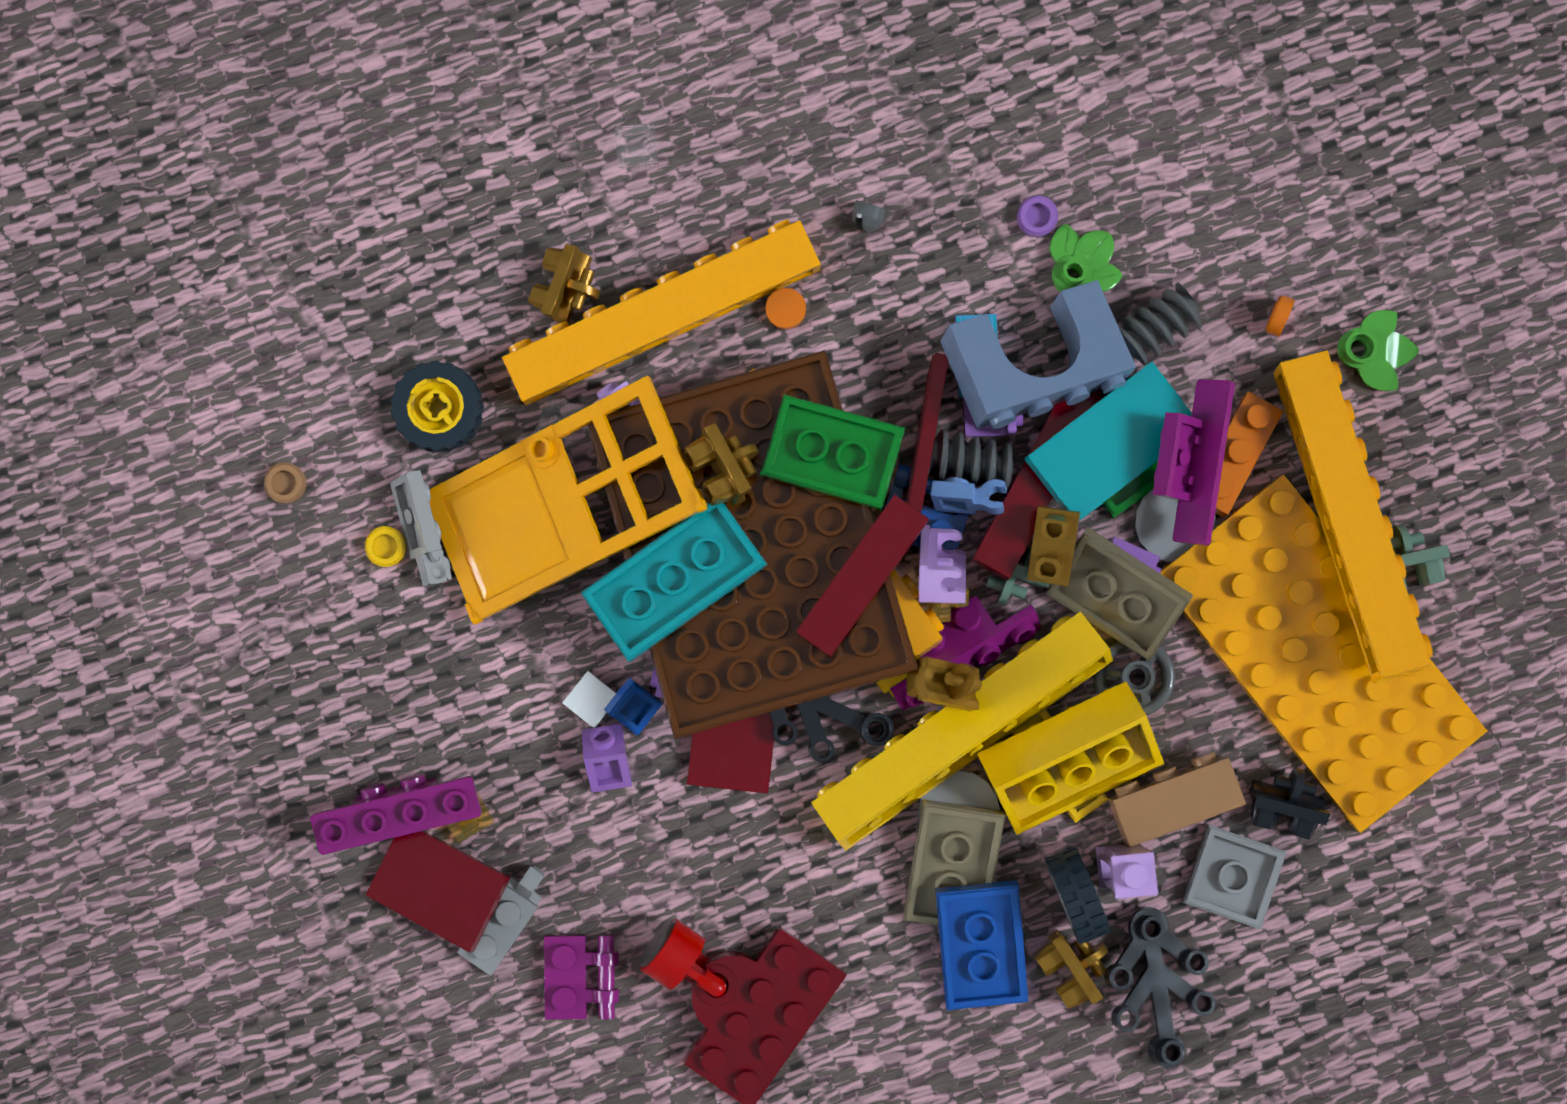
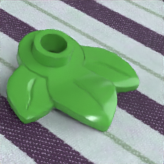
[1049,224,1123,292]
[1337,310,1419,392]

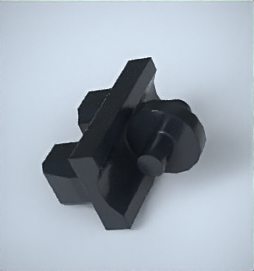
[1250,767,1330,840]

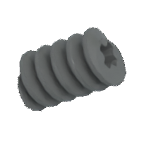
[1118,282,1202,366]
[928,428,1015,495]

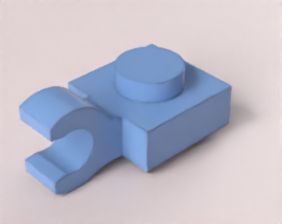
[931,477,1007,515]

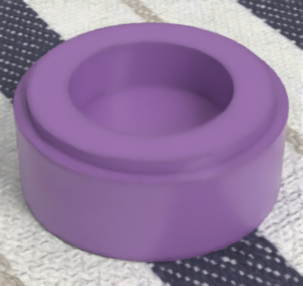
[1017,195,1058,237]

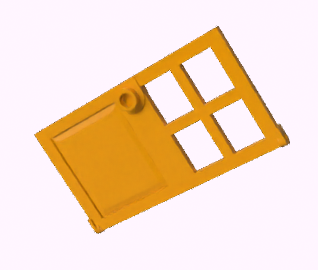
[429,376,708,625]

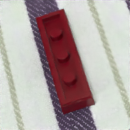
[905,353,948,513]
[796,495,929,657]

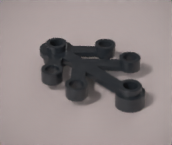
[769,697,894,762]
[1104,907,1216,1068]

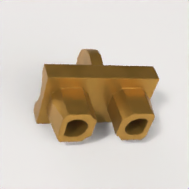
[528,243,600,324]
[683,423,759,506]
[1027,505,1080,587]
[907,657,982,711]
[1034,930,1108,1009]

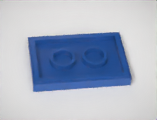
[935,880,1028,1010]

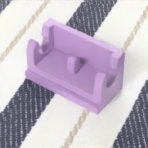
[919,525,966,603]

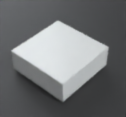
[562,671,616,728]

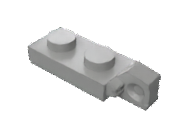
[390,470,452,587]
[457,865,545,976]

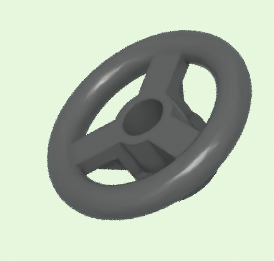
[1094,640,1175,715]

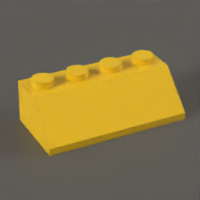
[977,681,1164,835]

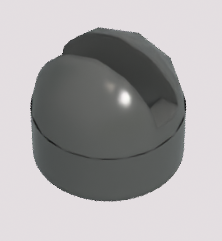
[852,200,887,233]

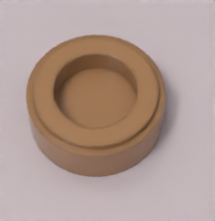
[264,462,307,504]

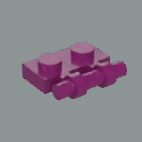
[544,934,619,1020]

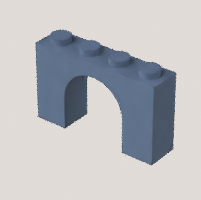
[940,280,1136,429]

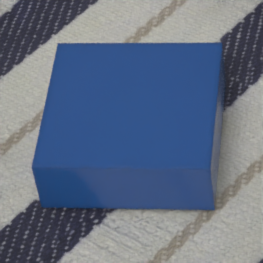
[604,677,663,736]

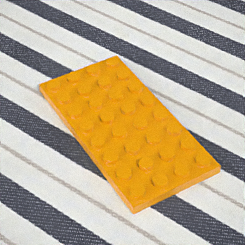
[1160,474,1488,833]

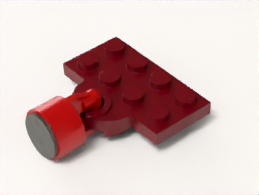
[639,918,847,1104]

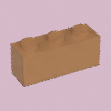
[1108,752,1246,847]

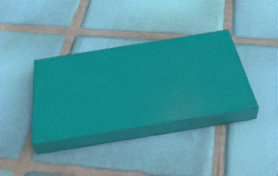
[1024,361,1192,521]
[581,502,767,663]

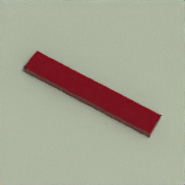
[971,390,1107,581]

